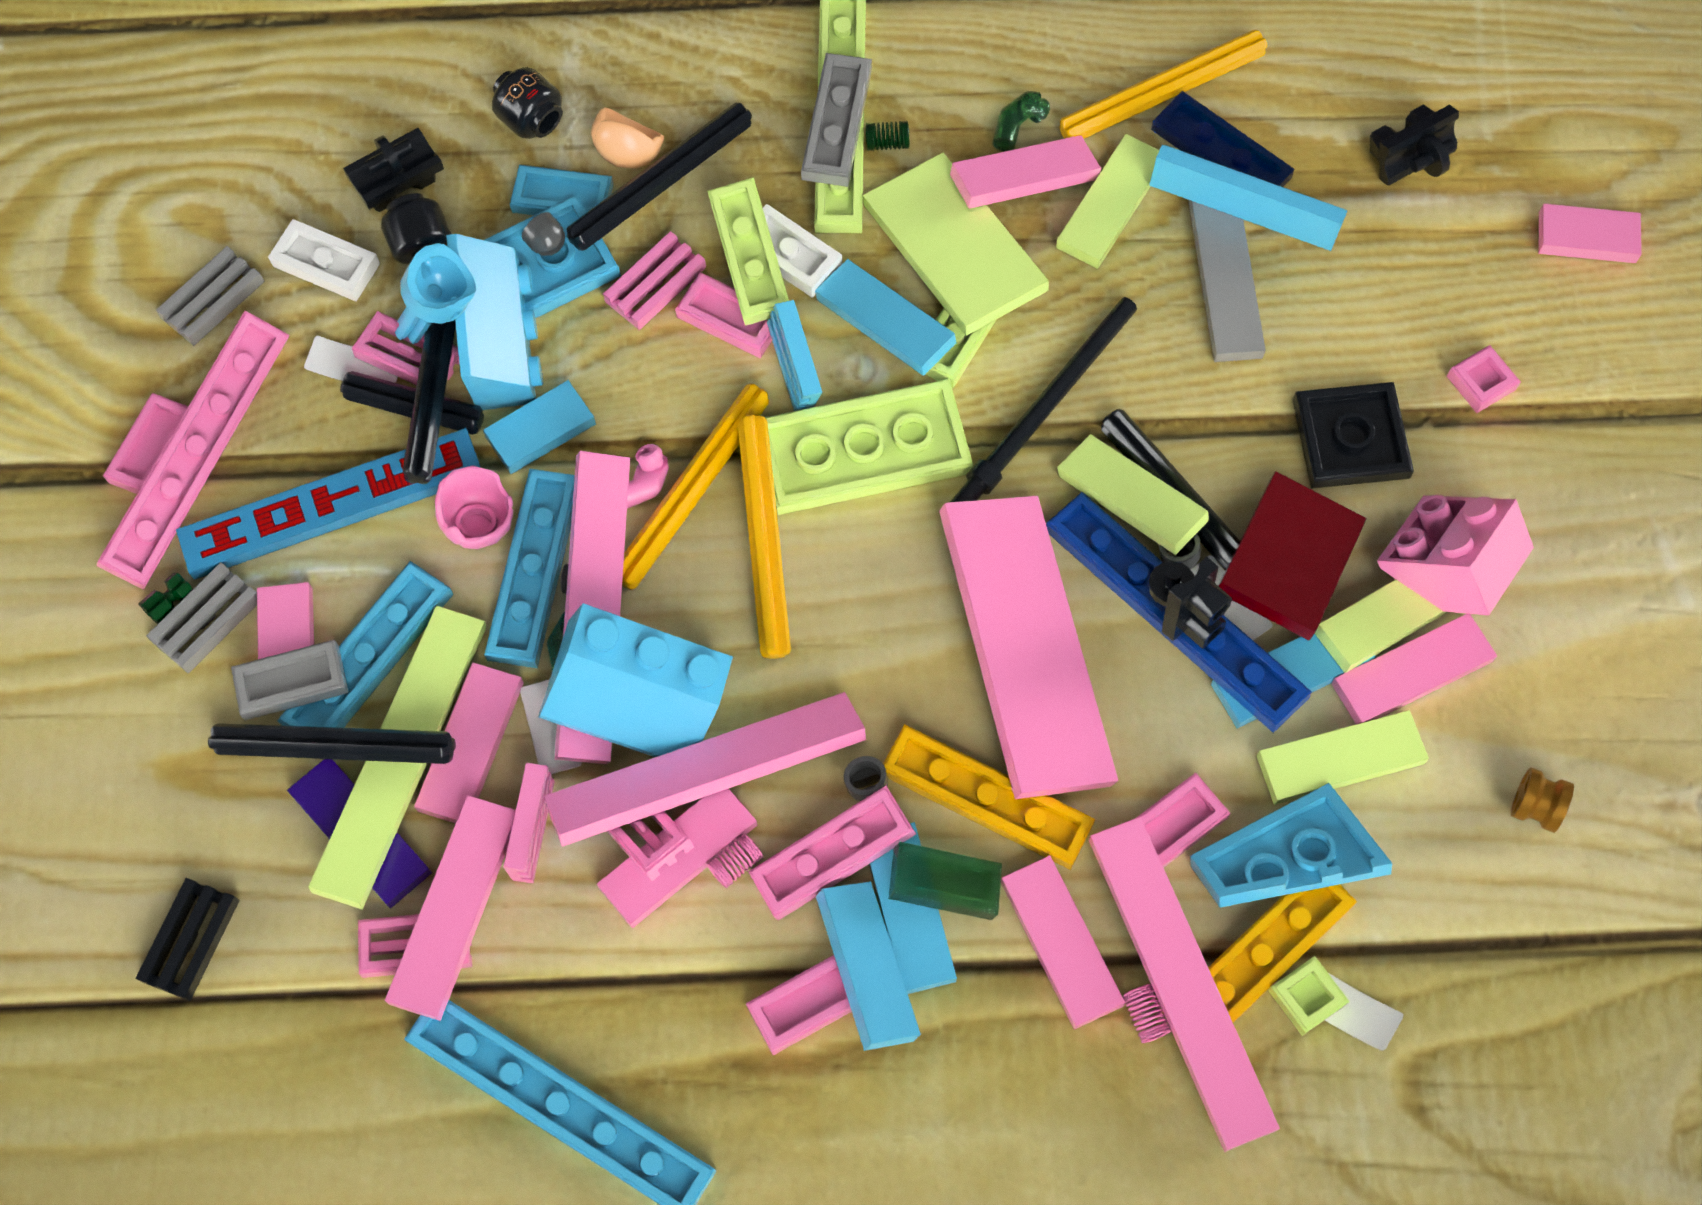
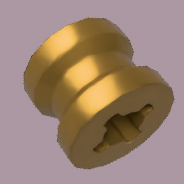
[1511,767,1574,833]

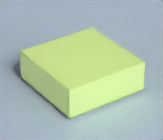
[1268,956,1350,1036]

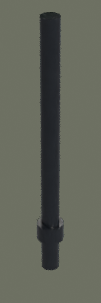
[949,297,1137,503]

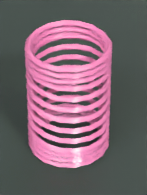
[707,834,763,888]
[1122,984,1171,1043]

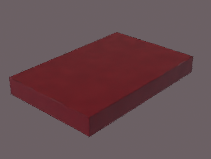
[1218,471,1367,640]

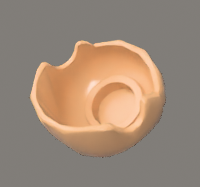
[591,107,664,169]

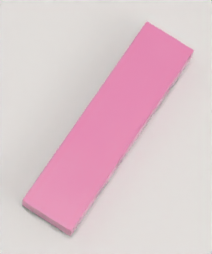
[385,795,516,1021]

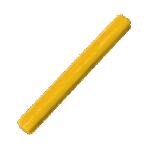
[1059,30,1267,139]
[622,383,769,590]
[738,415,791,659]

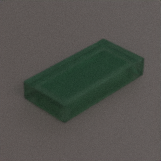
[888,842,1002,920]

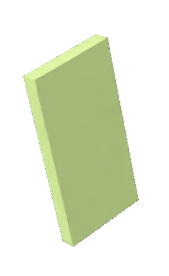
[863,153,1049,336]
[765,379,974,515]

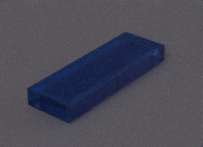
[1151,91,1295,187]

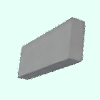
[801,53,872,187]

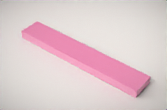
[96,311,289,590]
[554,451,630,764]
[544,692,866,847]
[1089,817,1280,1152]

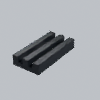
[135,878,240,1001]

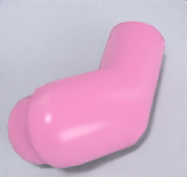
[627,444,669,509]

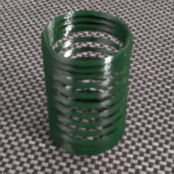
[866,121,910,151]

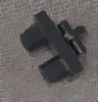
[1370,104,1459,186]
[343,128,444,212]
[1148,556,1232,649]

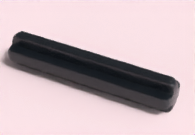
[340,371,484,435]

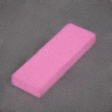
[950,135,1101,209]
[1331,614,1497,724]
[414,662,524,823]
[748,786,916,921]
[597,788,758,929]
[1001,856,1125,1030]

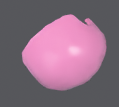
[435,465,514,549]

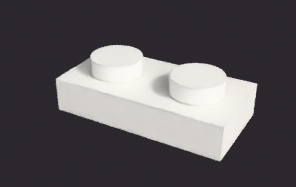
[763,204,842,298]
[268,219,380,302]

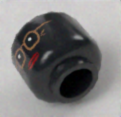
[492,67,563,139]

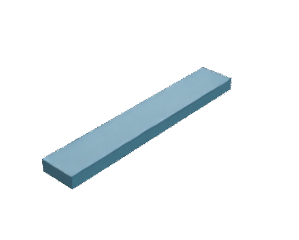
[404,1000,717,1205]

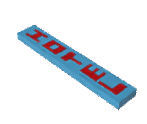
[176,428,481,580]

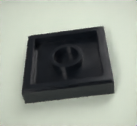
[1293,382,1414,489]

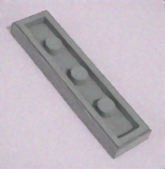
[1188,200,1266,362]

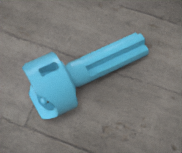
[395,243,477,344]

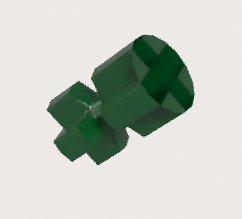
[138,573,193,624]

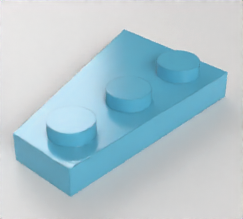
[1190,783,1392,908]

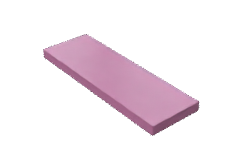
[939,496,1118,799]

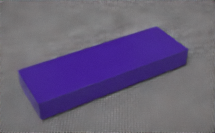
[287,759,432,909]

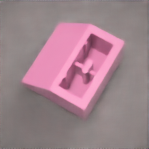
[1377,495,1534,615]

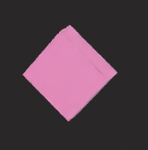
[1447,345,1521,413]

